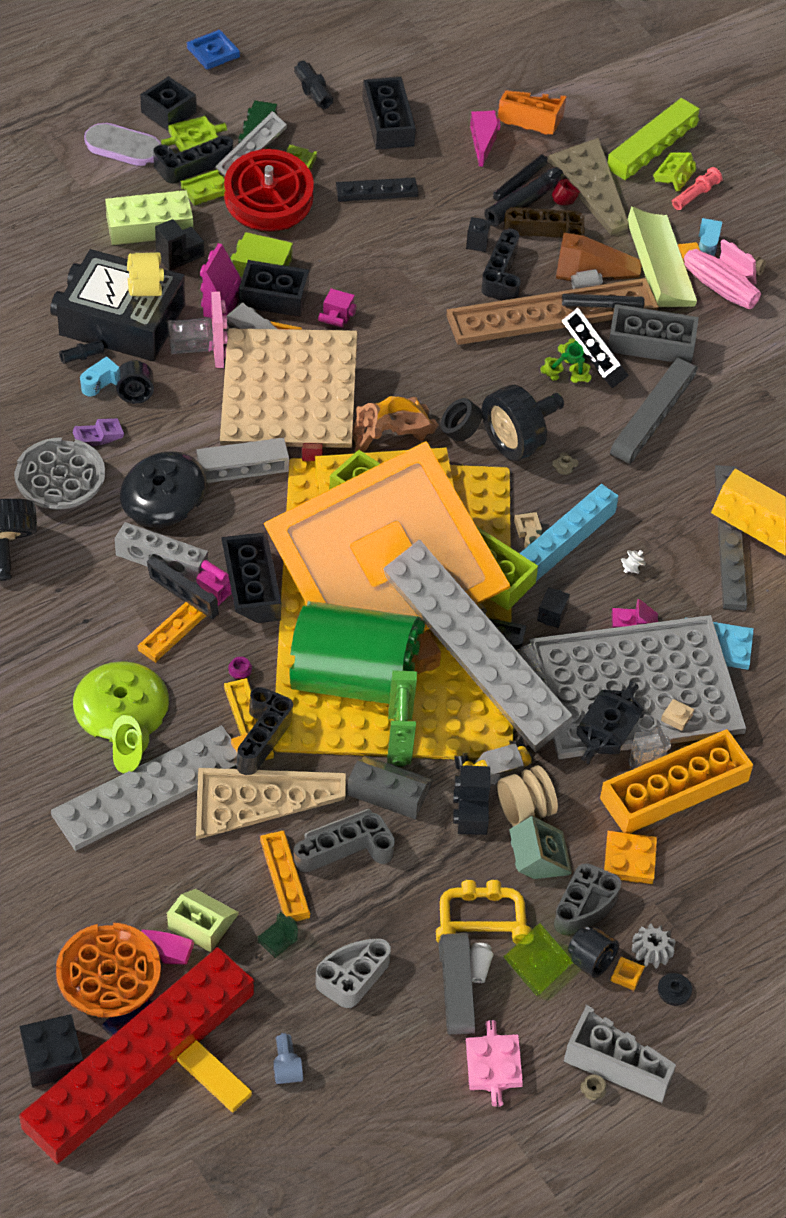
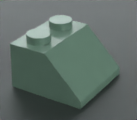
[509,816,572,879]

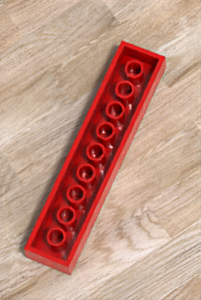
[19,947,254,1165]

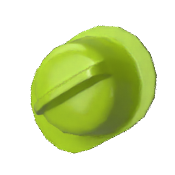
[112,715,149,773]

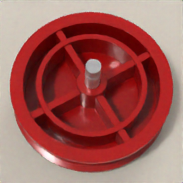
[224,149,314,231]

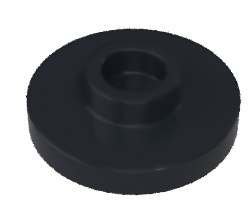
[657,973,692,1006]

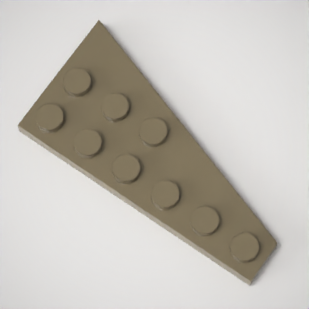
[548,138,629,235]

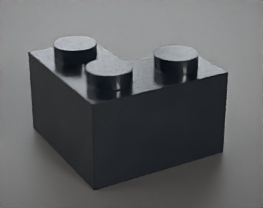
[155,219,204,271]
[453,765,490,835]

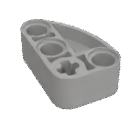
[316,939,391,1008]

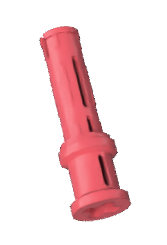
[672,167,722,210]

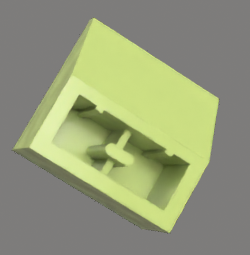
[167,889,239,952]

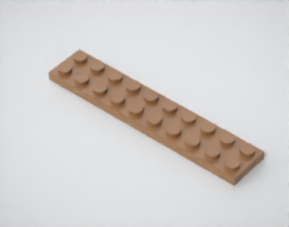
[446,278,658,345]

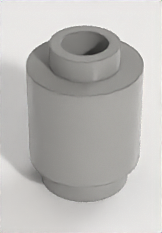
[571,269,603,289]

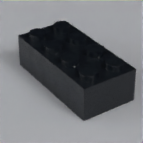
[362,76,416,150]

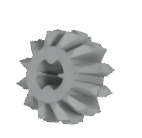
[632,924,675,968]

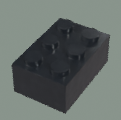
[239,260,309,317]

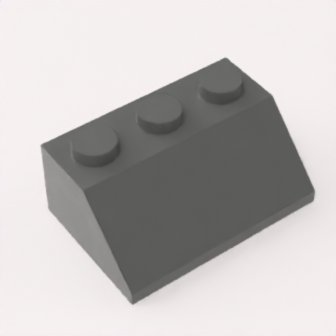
[347,756,433,820]

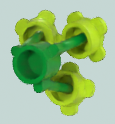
[540,338,592,383]

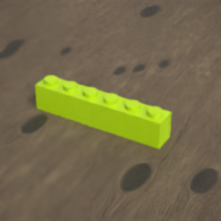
[608,98,700,180]

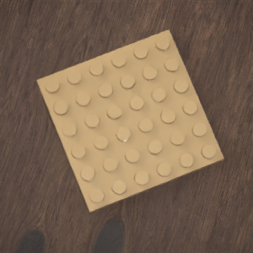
[220,328,357,448]

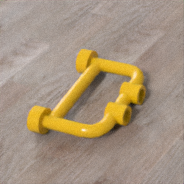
[436,880,533,945]

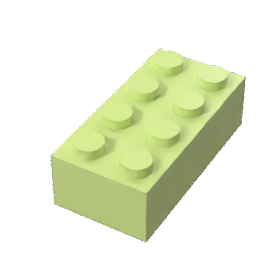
[105,190,193,245]

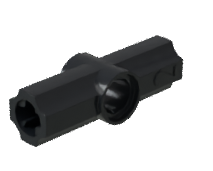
[294,60,333,110]

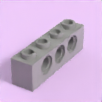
[115,522,208,583]

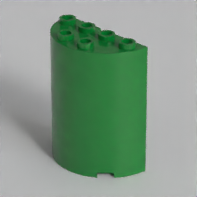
[290,601,425,704]

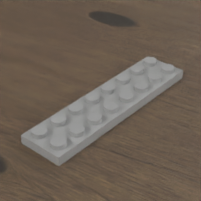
[51,725,237,851]

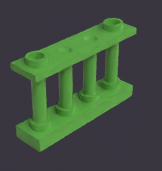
[387,671,417,767]

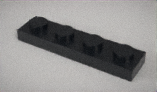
[336,177,418,202]
[147,557,219,619]

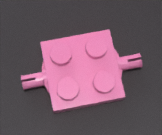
[466,1020,523,1107]

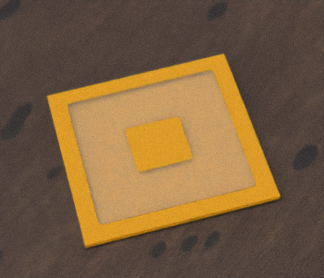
[264,441,511,632]

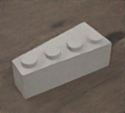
[564,1005,676,1103]

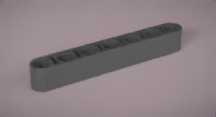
[610,358,698,464]

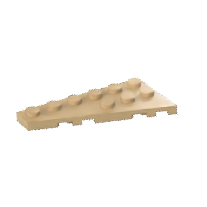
[196,768,346,840]

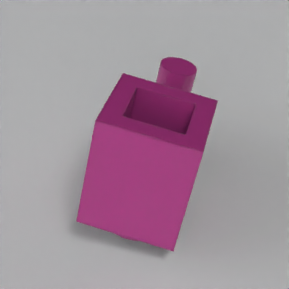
[318,289,357,328]
[196,560,232,606]

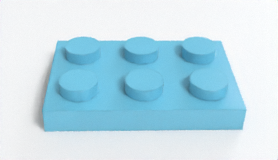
[713,622,754,670]

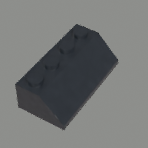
[221,532,281,623]

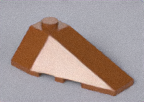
[556,233,642,281]

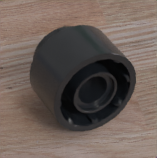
[116,360,154,404]
[568,926,619,978]

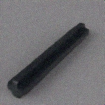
[493,154,548,202]
[562,293,645,308]

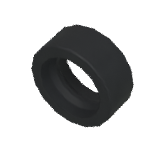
[441,398,482,442]

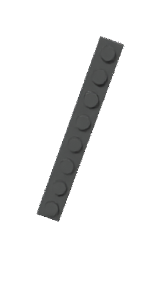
[714,465,747,610]

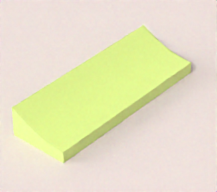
[628,206,697,307]

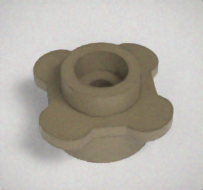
[552,453,579,475]

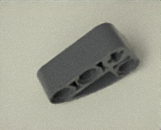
[554,863,622,935]

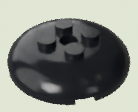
[120,451,207,528]

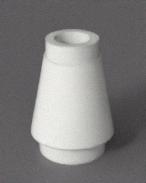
[470,943,493,983]

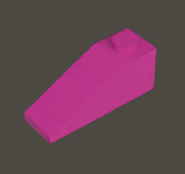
[470,110,500,167]

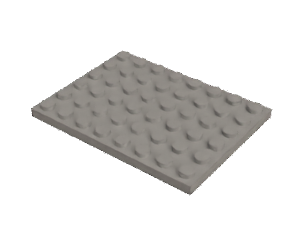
[529,615,746,759]

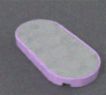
[84,123,161,166]

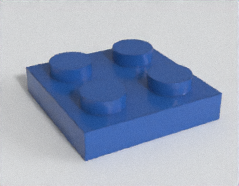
[187,30,240,70]

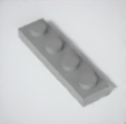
[216,111,287,177]

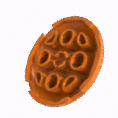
[56,923,161,1017]

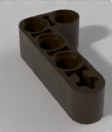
[504,208,585,238]

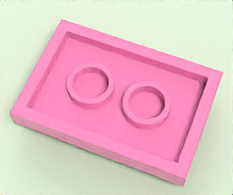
[211,292,227,368]

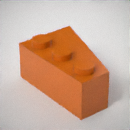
[497,91,567,135]

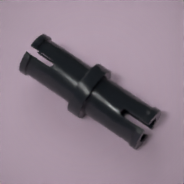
[59,340,104,364]

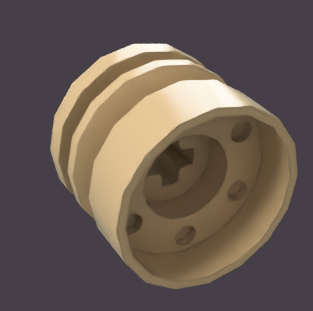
[497,766,558,827]

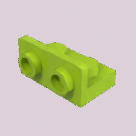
[653,153,696,191]

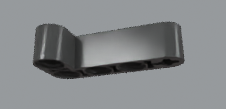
[294,813,395,873]
[439,933,475,1035]

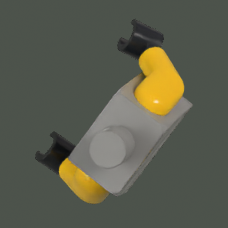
[454,737,531,786]

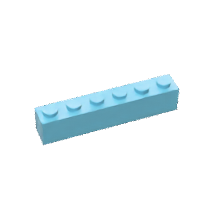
[520,484,619,581]

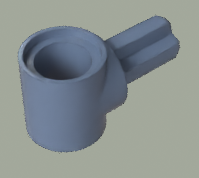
[274,1033,303,1084]

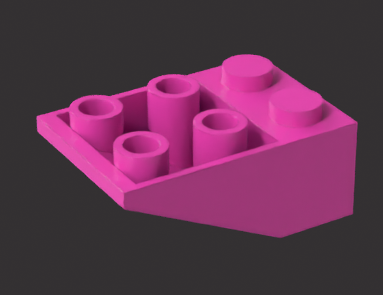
[200,243,242,319]

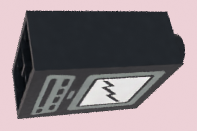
[50,249,186,362]

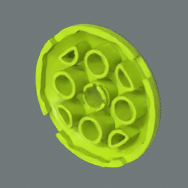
[73,661,169,742]

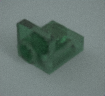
[258,911,298,958]

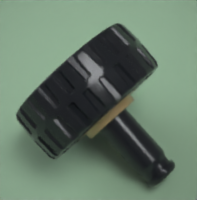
[482,384,564,461]
[0,499,37,581]

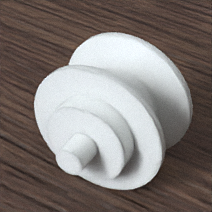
[621,550,646,574]

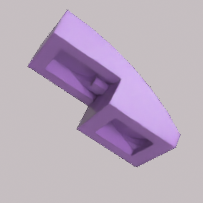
[73,418,124,447]

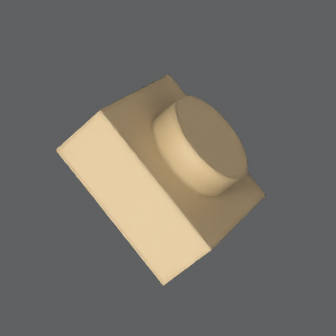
[661,699,694,731]

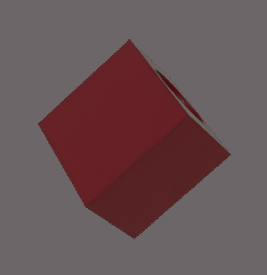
[302,443,323,461]

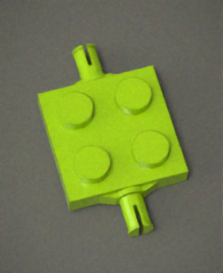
[161,116,227,152]

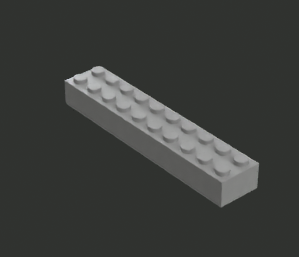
[383,539,572,752]

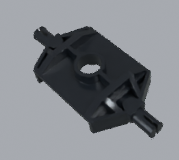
[576,682,644,764]

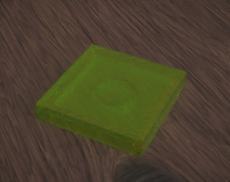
[503,923,572,996]

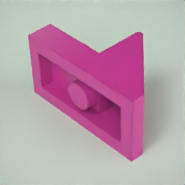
[612,599,658,628]

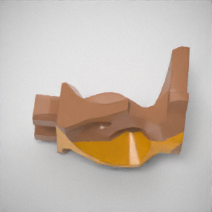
[353,396,438,453]

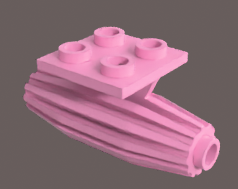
[684,239,761,309]

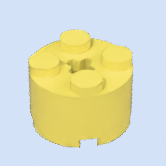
[127,253,164,296]

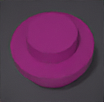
[228,657,252,679]

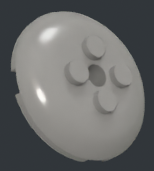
[14,438,105,510]

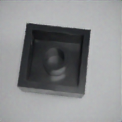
[140,76,197,131]
[19,1014,83,1087]

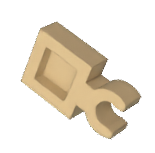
[514,512,542,548]

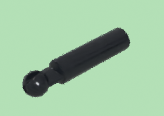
[484,167,564,227]

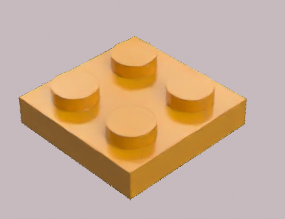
[604,831,657,884]

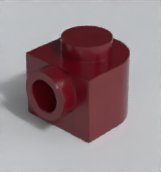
[552,179,581,206]

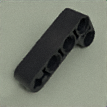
[153,136,233,184]
[481,229,521,301]
[236,687,293,775]

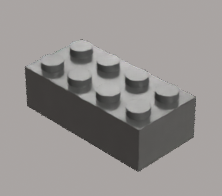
[608,304,699,363]

